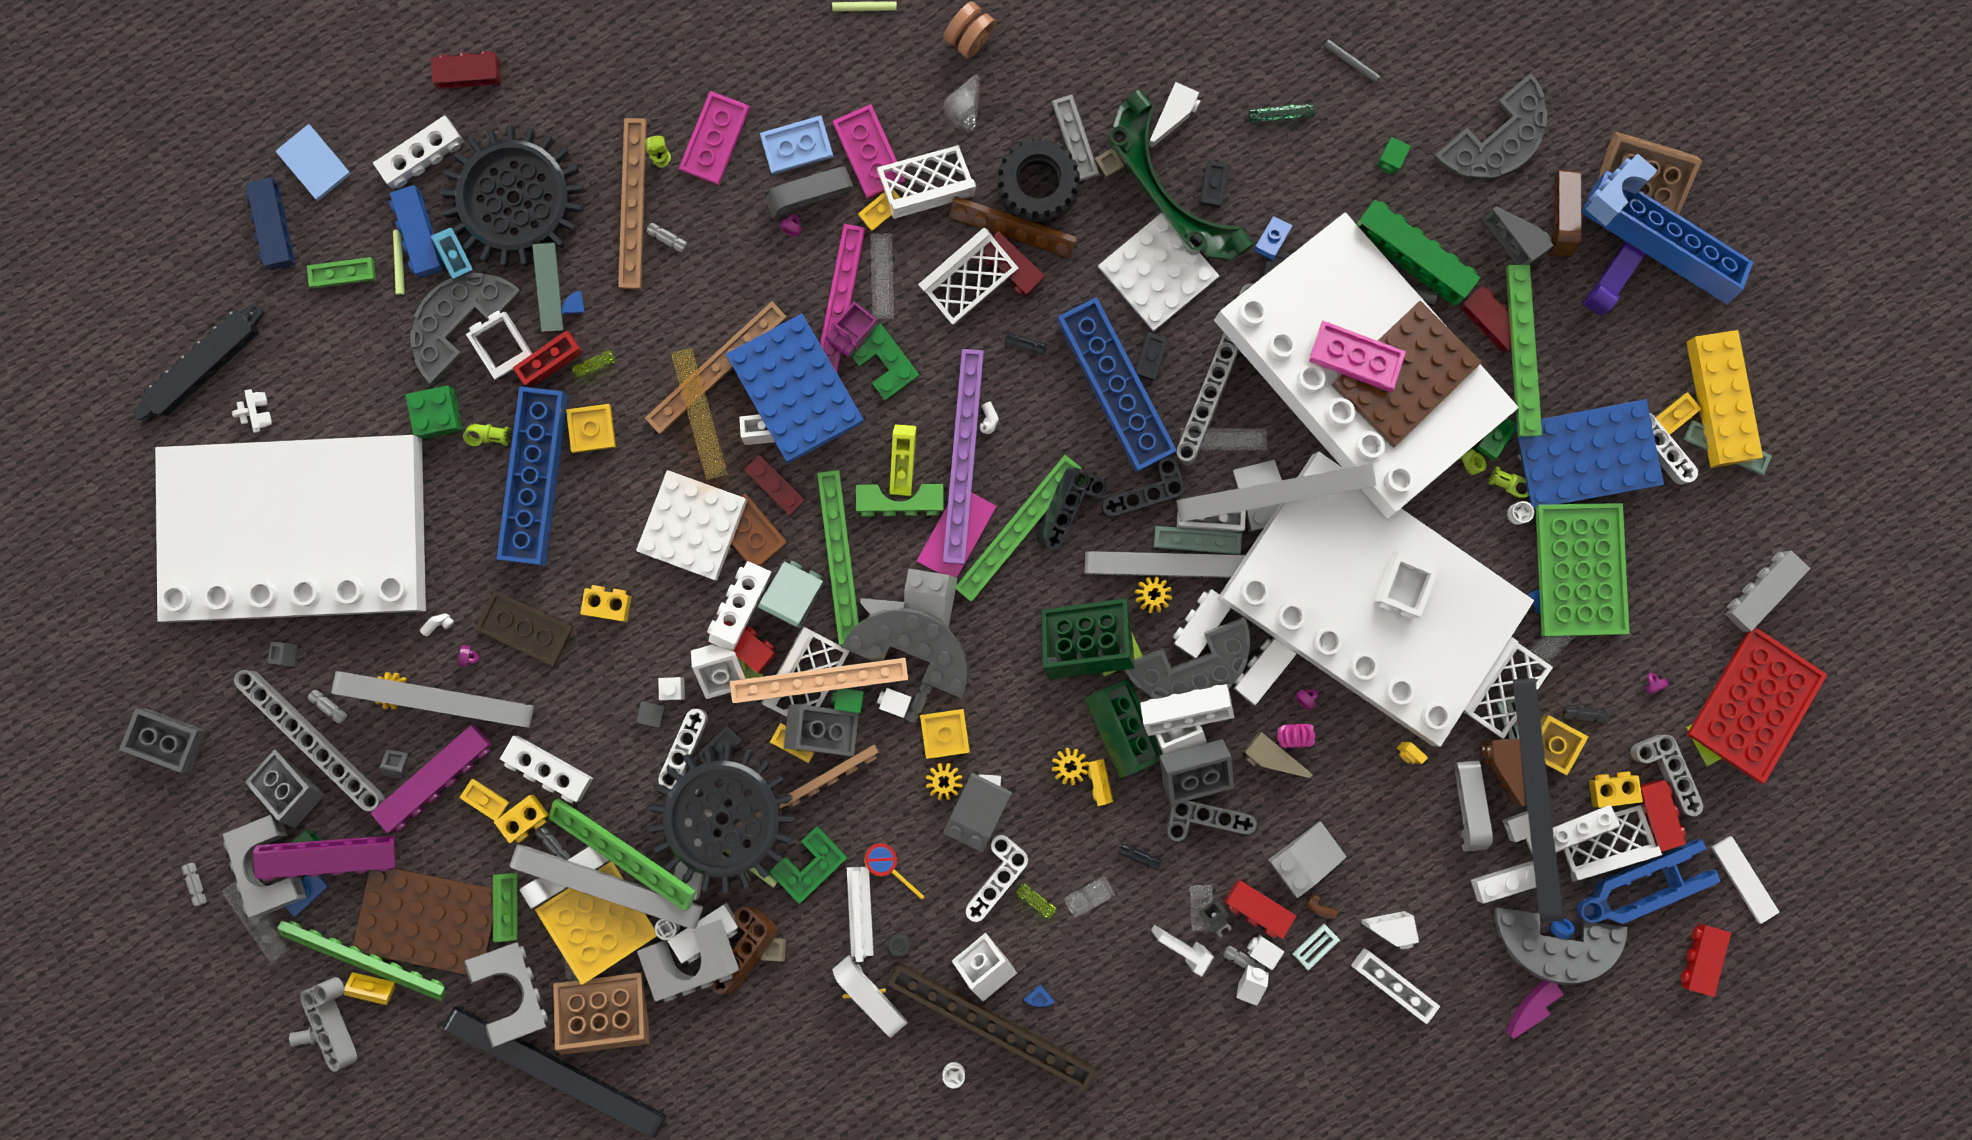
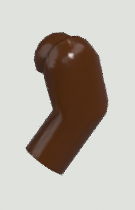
[1306,894,1337,920]

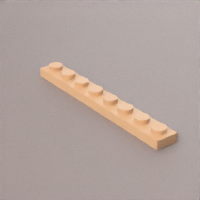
[730,658,908,703]

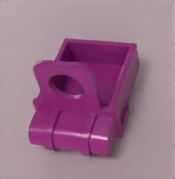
[825,302,879,357]

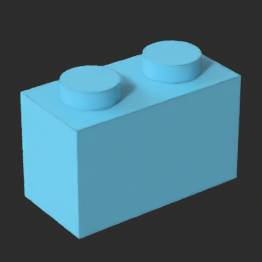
[430,228,473,278]

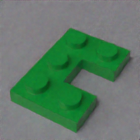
[851,324,920,401]
[1476,418,1516,461]
[769,826,848,904]

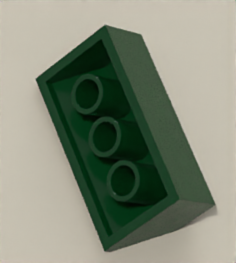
[1085,678,1163,778]

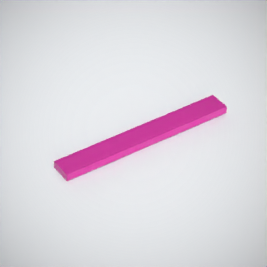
[820,224,865,373]

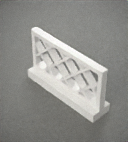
[877,145,976,219]
[918,228,1019,325]
[761,626,849,717]
[1463,637,1553,739]
[1563,805,1662,882]
[847,867,874,962]
[1151,925,1213,976]

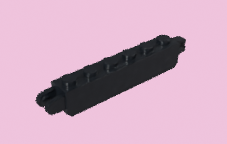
[133,303,265,422]

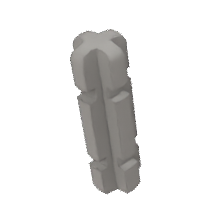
[646,223,687,252]
[308,690,347,723]
[182,863,207,906]
[1223,946,1266,971]

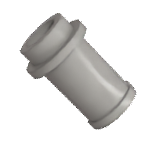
[289,1027,317,1047]

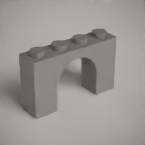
[223,815,307,918]
[637,920,739,1002]
[464,942,548,1048]

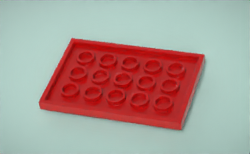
[1687,627,1827,784]

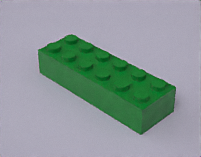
[1356,200,1480,307]

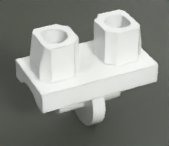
[232,389,272,433]

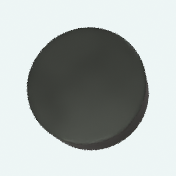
[888,934,910,957]

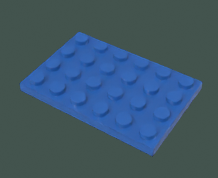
[726,314,865,464]
[1514,399,1664,509]

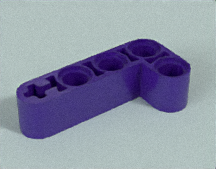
[1583,241,1645,316]

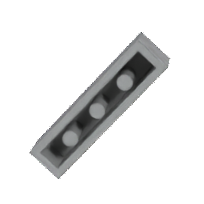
[1725,550,1811,632]

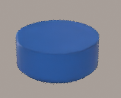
[1550,918,1575,939]

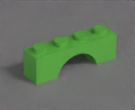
[856,484,944,517]

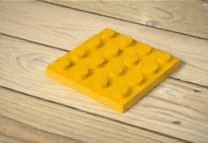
[535,861,657,985]

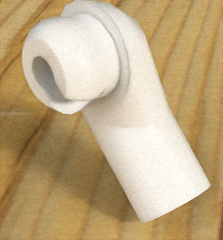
[980,402,999,434]
[420,613,454,636]

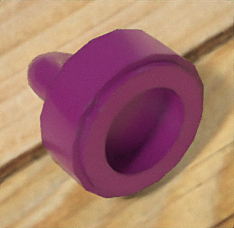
[780,214,802,237]
[457,645,479,667]
[1645,673,1669,695]
[1295,689,1318,711]

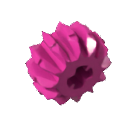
[1277,724,1315,748]

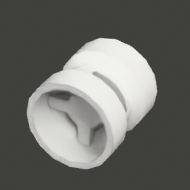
[1507,501,1534,525]
[655,919,680,940]
[943,1062,965,1088]

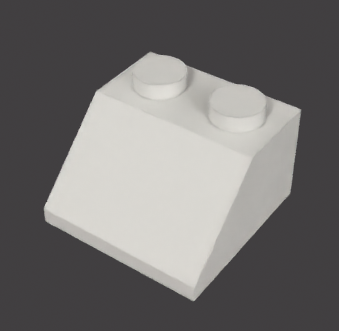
[691,645,746,699]
[1155,725,1207,755]
[1362,911,1419,949]
[952,933,1017,1001]

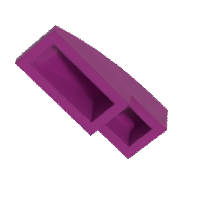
[1506,980,1564,1039]

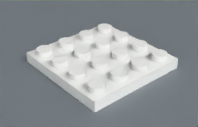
[1098,214,1219,332]
[636,470,747,581]

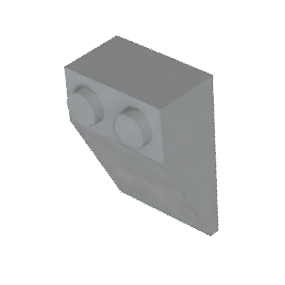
[1233,460,1282,532]
[904,569,958,627]
[1268,821,1346,898]

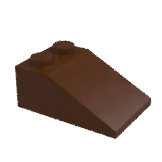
[1480,738,1527,806]

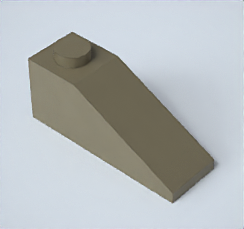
[1243,732,1313,778]

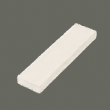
[1711,836,1779,924]

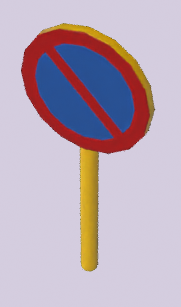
[864,843,924,899]

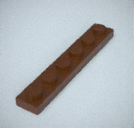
[949,196,1077,258]

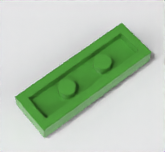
[307,257,376,288]
[493,873,517,942]

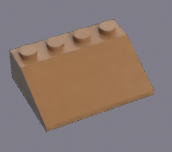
[1598,131,1702,215]
[553,973,649,1055]

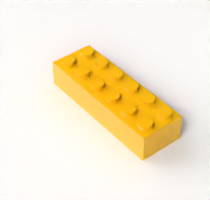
[1687,330,1763,468]

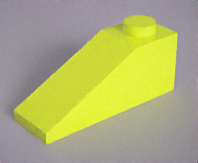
[890,425,917,496]

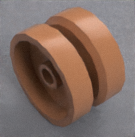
[943,1,996,59]

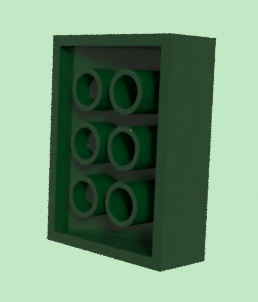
[1042,598,1135,679]

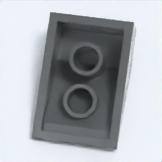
[1482,206,1554,265]
[783,704,859,757]
[245,749,325,828]
[943,773,1012,852]

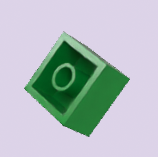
[406,385,463,440]

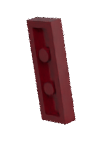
[744,455,805,516]

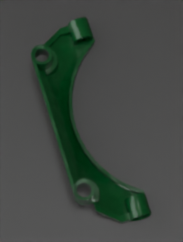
[1109,89,1254,261]

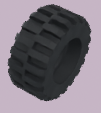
[997,137,1080,224]

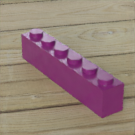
[370,725,493,833]
[253,835,396,881]

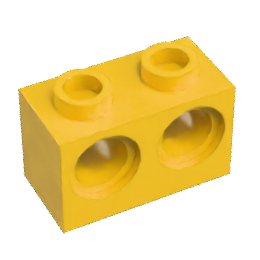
[580,585,632,622]
[1589,771,1642,808]
[494,794,549,843]

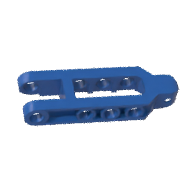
[1577,839,1720,924]

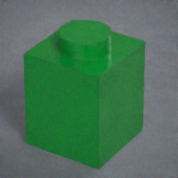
[1377,137,1411,174]
[831,689,865,714]

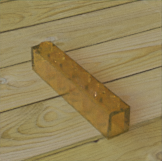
[671,348,728,480]

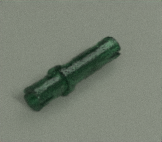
[1248,103,1314,123]

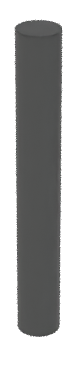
[1324,39,1380,83]

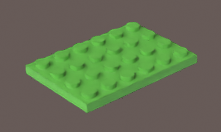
[1535,503,1630,636]

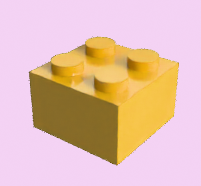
[1541,714,1588,775]

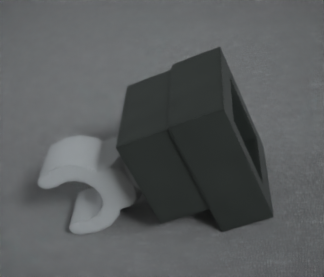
[1199,899,1231,937]

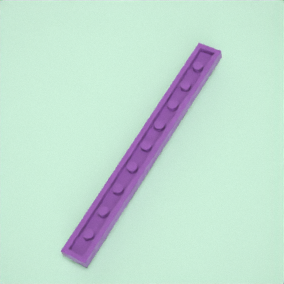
[943,349,984,565]

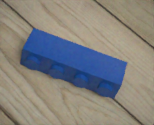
[389,185,445,278]

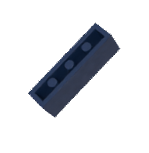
[245,177,296,270]

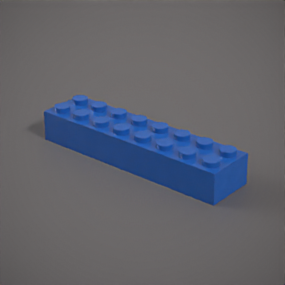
[1581,170,1753,304]
[1057,297,1177,473]
[497,387,568,566]

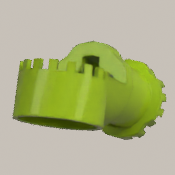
[645,136,671,168]
[463,423,511,446]
[1458,449,1486,475]
[1488,466,1528,499]

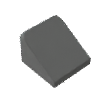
[268,642,297,666]
[636,701,665,728]
[380,749,408,779]

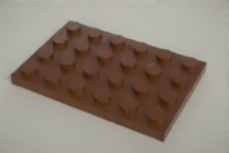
[1331,300,1482,448]
[353,868,493,975]

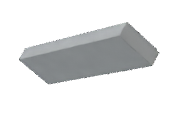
[1052,95,1099,182]

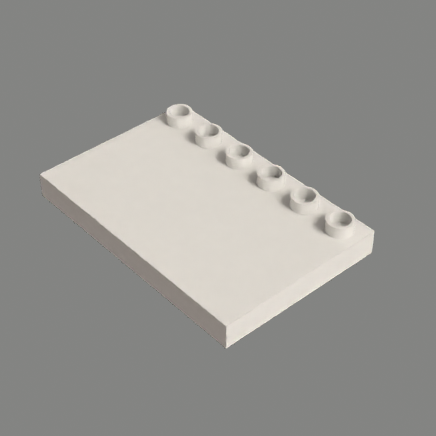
[1214,212,1519,519]
[155,435,426,623]
[1217,452,1534,747]

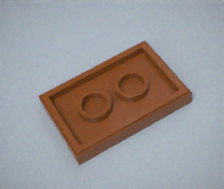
[731,493,788,566]

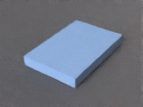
[760,116,833,175]
[276,124,351,201]

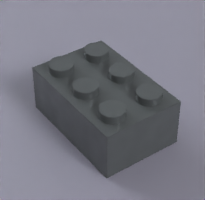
[119,708,207,773]
[1160,739,1234,805]

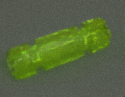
[573,350,615,378]
[1016,884,1056,918]

